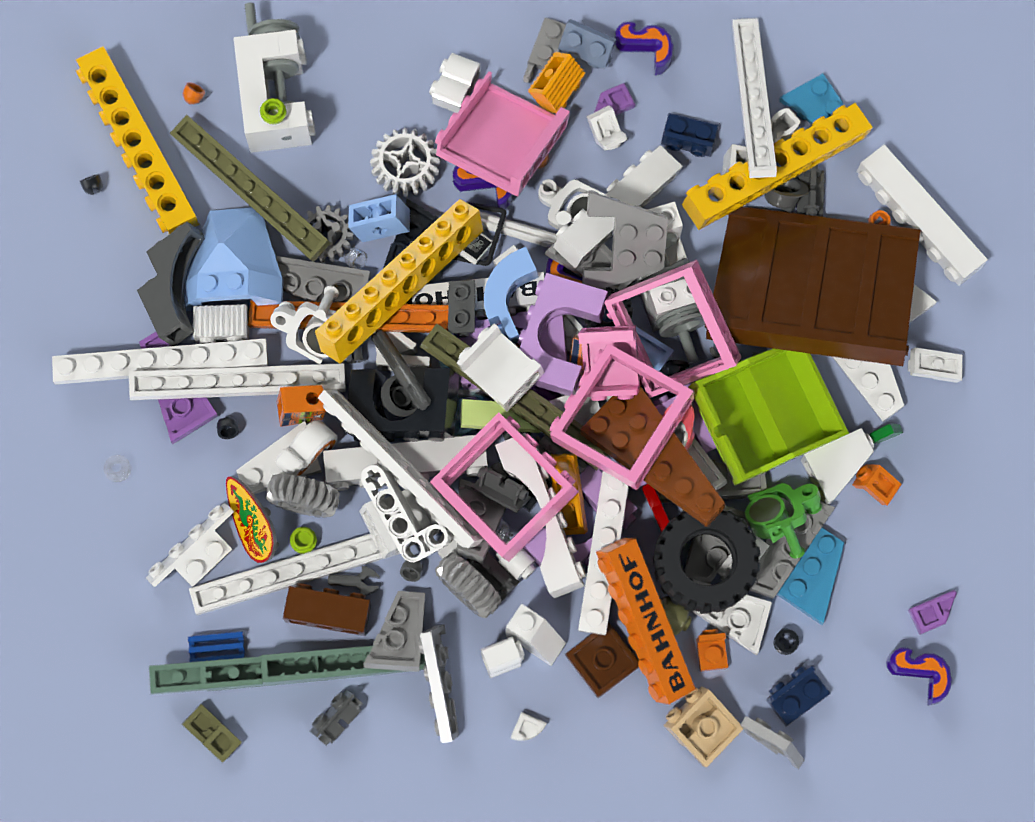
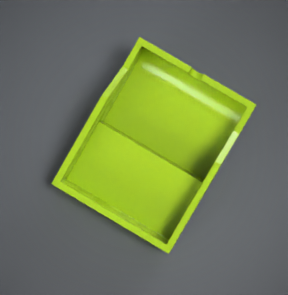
[688,348,849,485]

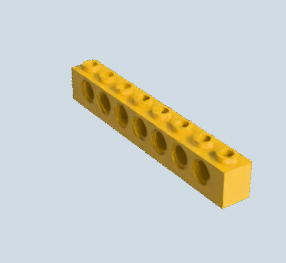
[75,46,200,234]
[682,103,873,230]
[315,199,483,364]

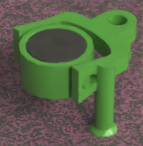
[745,483,822,559]

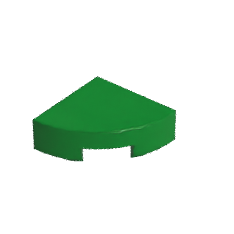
[869,424,903,444]

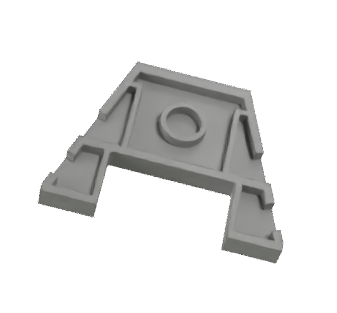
[582,190,668,289]

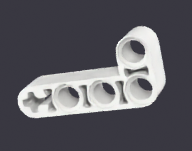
[361,464,453,562]

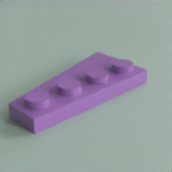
[139,332,218,444]

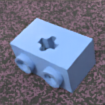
[348,194,410,242]

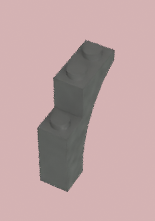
[137,222,205,346]

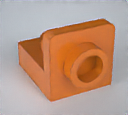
[852,464,901,506]
[696,629,728,672]

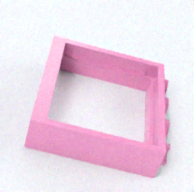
[604,260,741,398]
[550,343,694,490]
[430,413,579,562]

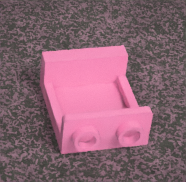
[578,325,640,401]

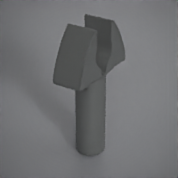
[328,566,380,596]

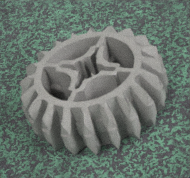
[266,473,340,518]
[435,553,501,618]

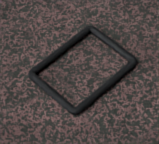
[453,202,507,266]

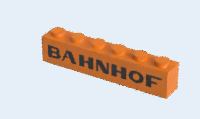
[596,538,696,704]

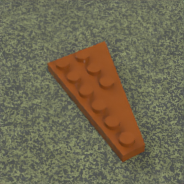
[580,386,725,527]

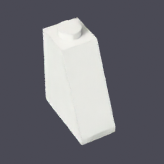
[801,428,874,505]
[506,604,566,666]

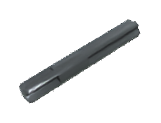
[371,330,431,410]

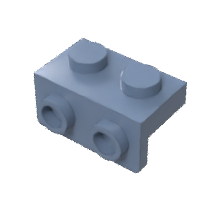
[558,19,617,69]

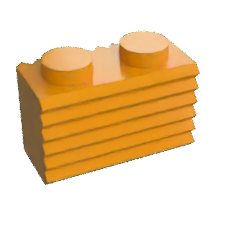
[528,52,586,113]

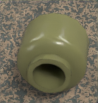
[660,596,691,636]

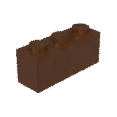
[283,583,371,636]

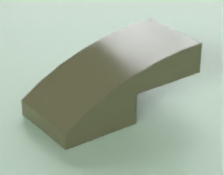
[182,704,242,763]

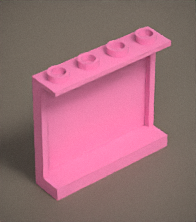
[435,71,570,197]

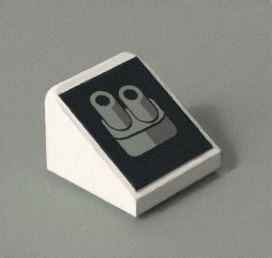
[459,233,492,265]

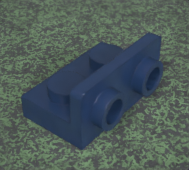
[661,113,718,157]
[766,665,831,727]

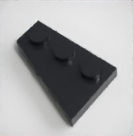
[383,199,438,268]

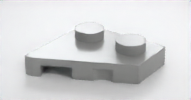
[740,716,804,769]

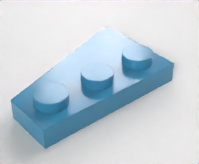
[779,73,844,132]
[777,528,844,625]

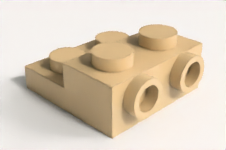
[663,686,743,768]

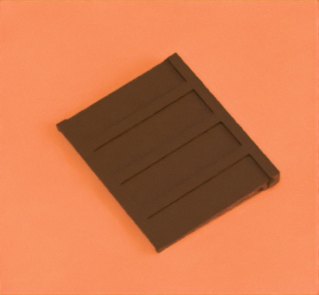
[705,207,921,366]

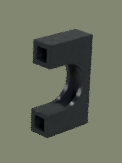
[344,368,460,442]

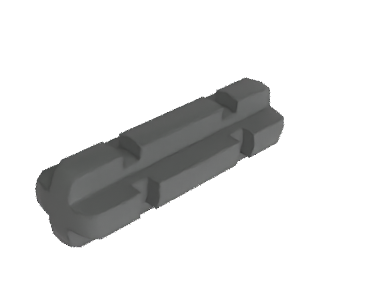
[539,435,587,474]

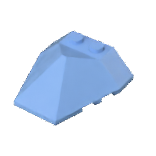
[184,207,284,311]

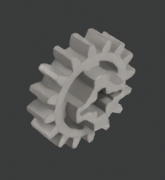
[304,205,354,263]

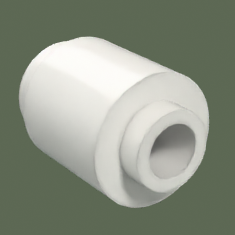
[496,540,536,580]

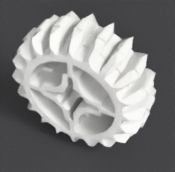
[370,127,440,197]

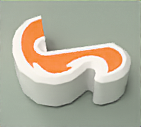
[276,420,337,476]

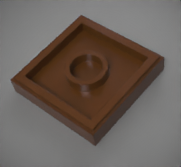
[565,622,639,699]

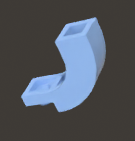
[484,247,539,345]

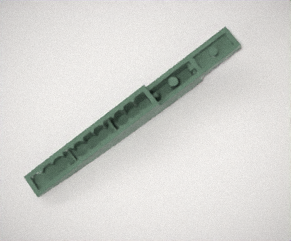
[149,646,426,695]

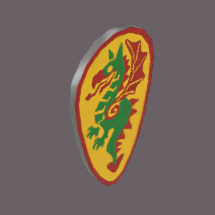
[226,476,277,563]

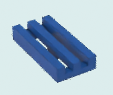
[188,631,245,662]

